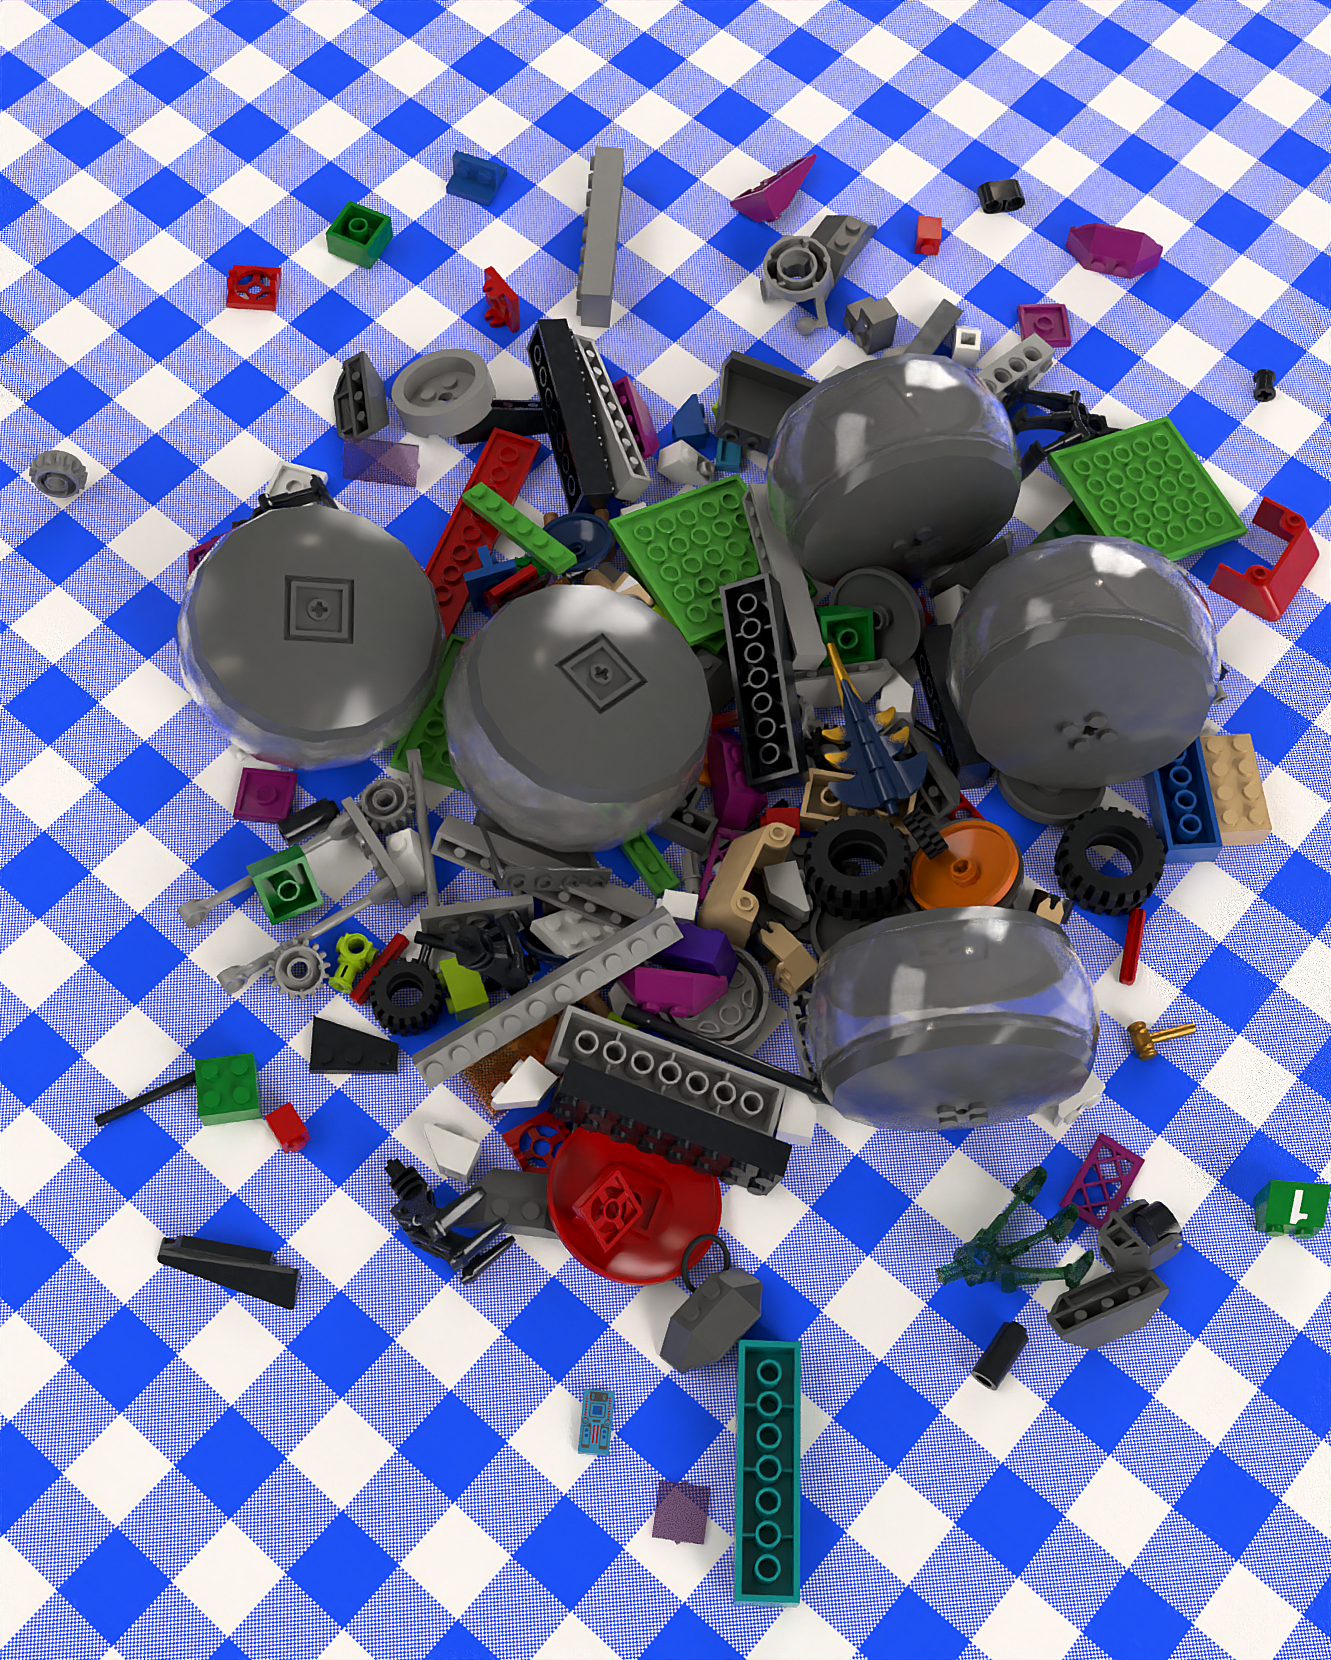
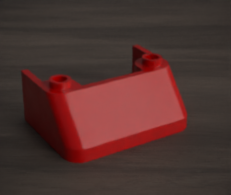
[1208,496,1320,621]

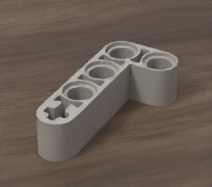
[787,990,831,1104]

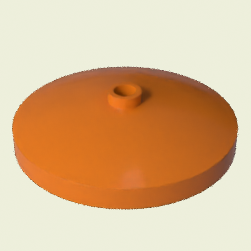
[910,820,1019,910]

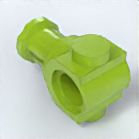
[328,933,379,993]

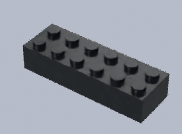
[913,623,992,791]

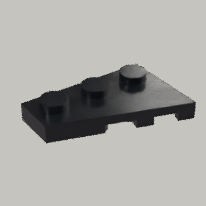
[309,1016,399,1075]

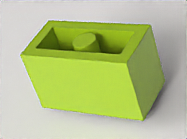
[437,956,490,1022]

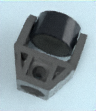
[1098,1199,1183,1275]

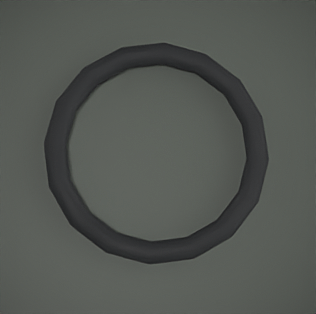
[681,1233,730,1293]

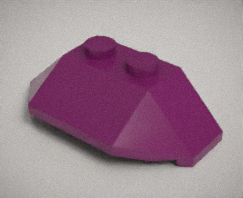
[1065,223,1163,279]
[612,375,660,461]
[706,730,769,831]
[615,966,728,1018]

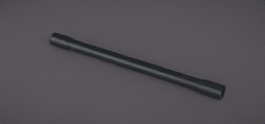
[621,1003,833,1107]

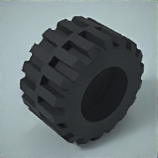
[369,957,444,1037]

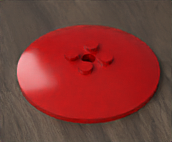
[546,1126,722,1286]

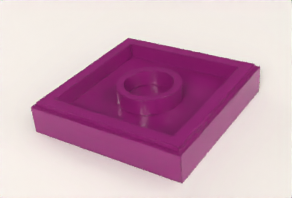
[1017,304,1072,347]
[233,767,298,824]

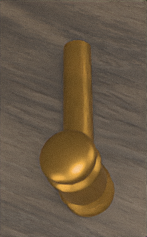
[1127,1021,1196,1061]

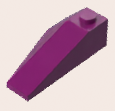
[730,153,817,223]

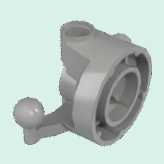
[760,234,834,335]

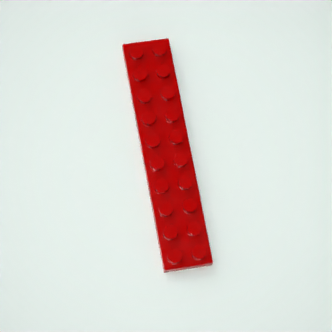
[424,427,541,647]

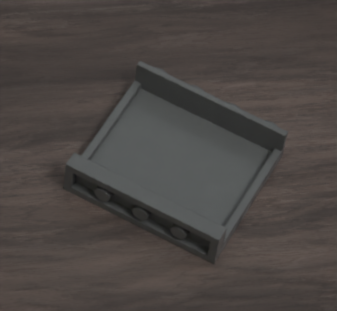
[714,350,819,455]
[473,802,612,891]

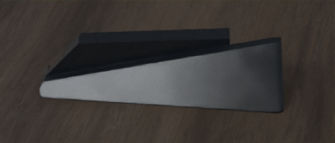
[458,400,548,445]
[157,1235,302,1310]

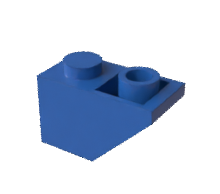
[671,394,710,450]

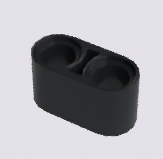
[977,179,1025,214]

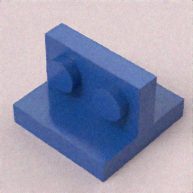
[446,150,508,207]
[463,545,522,612]

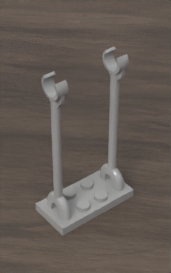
[406,749,534,939]
[177,796,413,995]

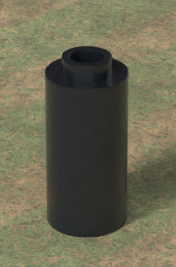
[276,797,340,847]
[971,1321,1029,1391]

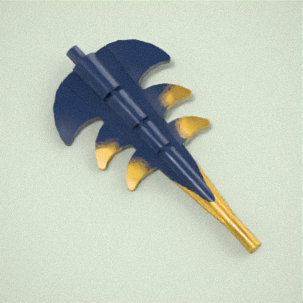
[822,643,928,818]

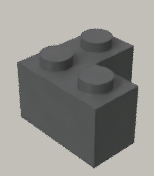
[843,296,898,356]
[653,777,719,856]

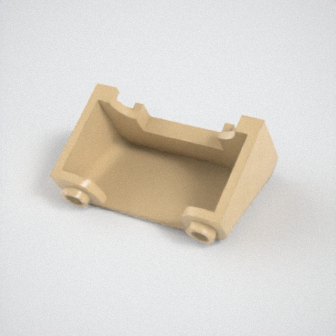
[696,822,796,950]

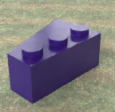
[646,922,739,988]

